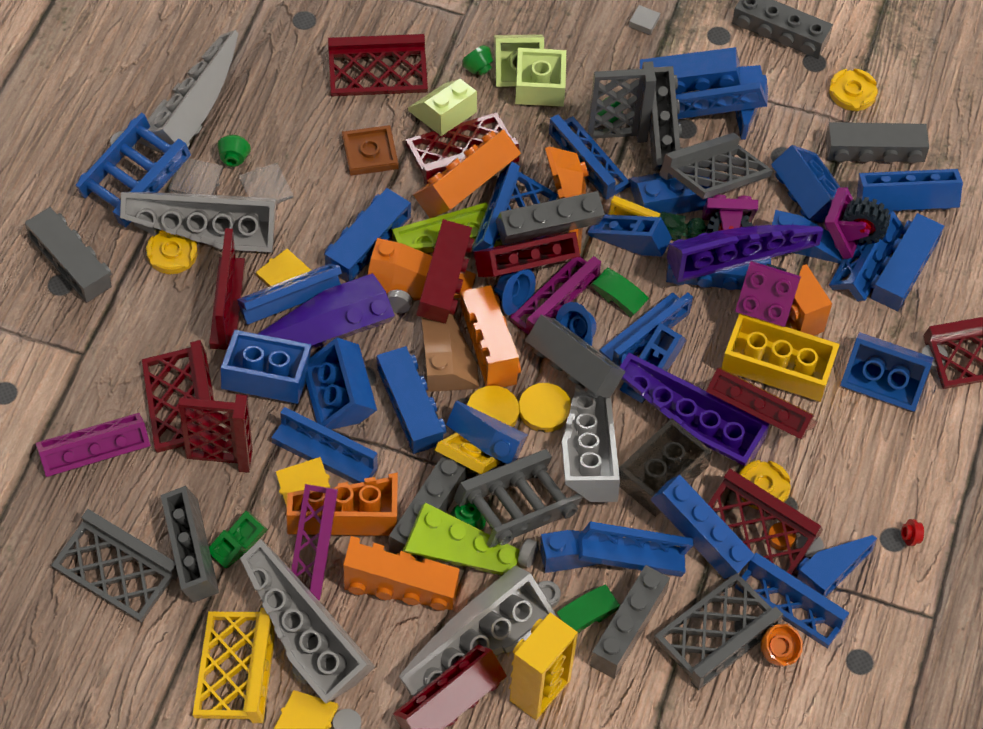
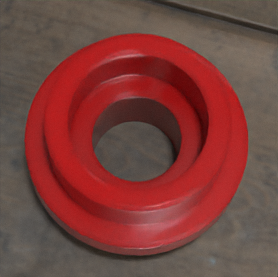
[901,519,924,546]

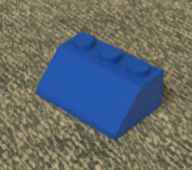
[771,145,841,223]
[628,168,711,217]
[221,330,311,404]
[840,332,934,412]
[306,337,377,430]

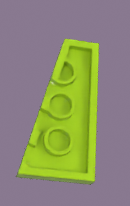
[392,202,502,253]
[403,503,520,576]

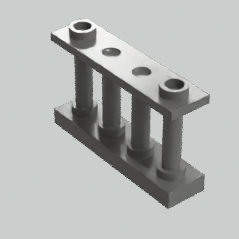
[453,449,582,548]

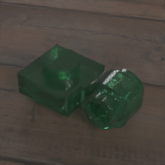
[660,212,707,241]

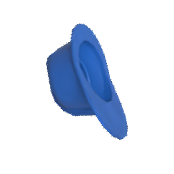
[494,269,536,315]
[556,302,597,346]

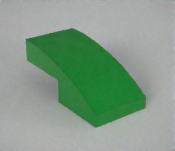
[591,267,649,318]
[209,511,268,569]
[557,584,620,633]

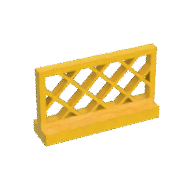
[192,608,276,723]

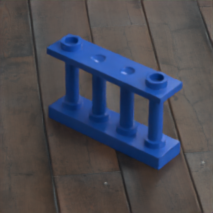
[76,112,191,228]

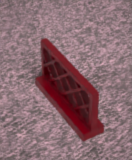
[328,34,428,97]
[406,112,519,185]
[209,228,245,350]
[923,317,983,389]
[142,340,214,453]
[706,367,818,439]
[178,394,253,473]
[708,468,823,575]

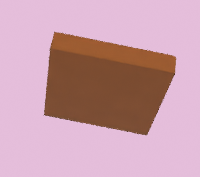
[342,125,399,176]

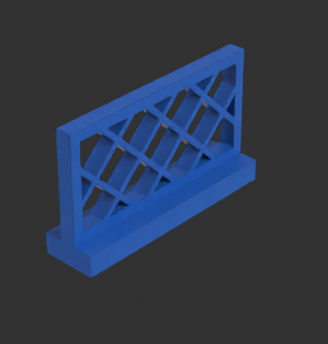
[472,161,558,271]

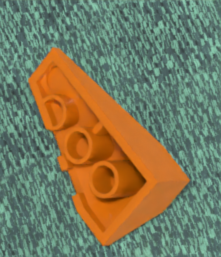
[545,146,589,254]
[368,238,476,300]

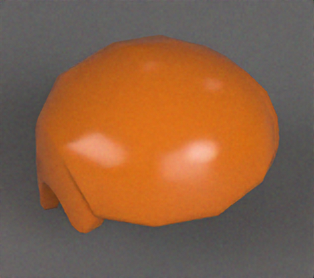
[761,624,803,667]

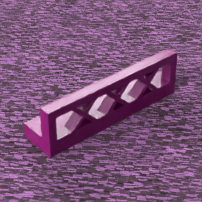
[510,256,601,335]
[36,413,151,477]
[291,484,338,600]

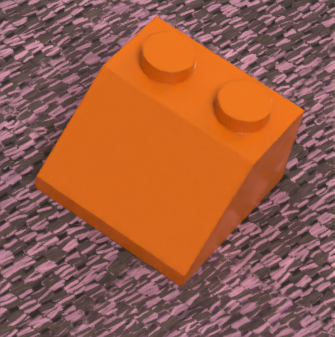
[785,264,832,336]

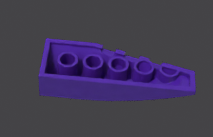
[667,225,823,283]
[258,273,395,350]
[620,353,770,466]

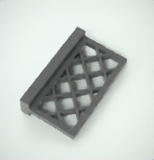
[587,61,656,143]
[659,133,773,199]
[51,509,178,623]
[654,574,783,690]

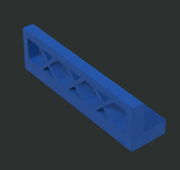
[676,81,768,119]
[549,114,631,200]
[829,210,904,301]
[237,263,342,325]
[599,292,693,367]
[271,407,378,484]
[578,521,693,577]
[735,552,849,649]

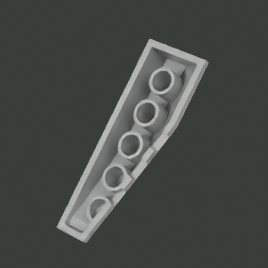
[137,30,238,153]
[120,192,276,252]
[562,384,620,502]
[240,539,375,703]
[399,566,556,697]

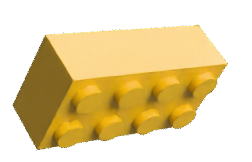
[721,313,840,402]
[509,612,578,720]

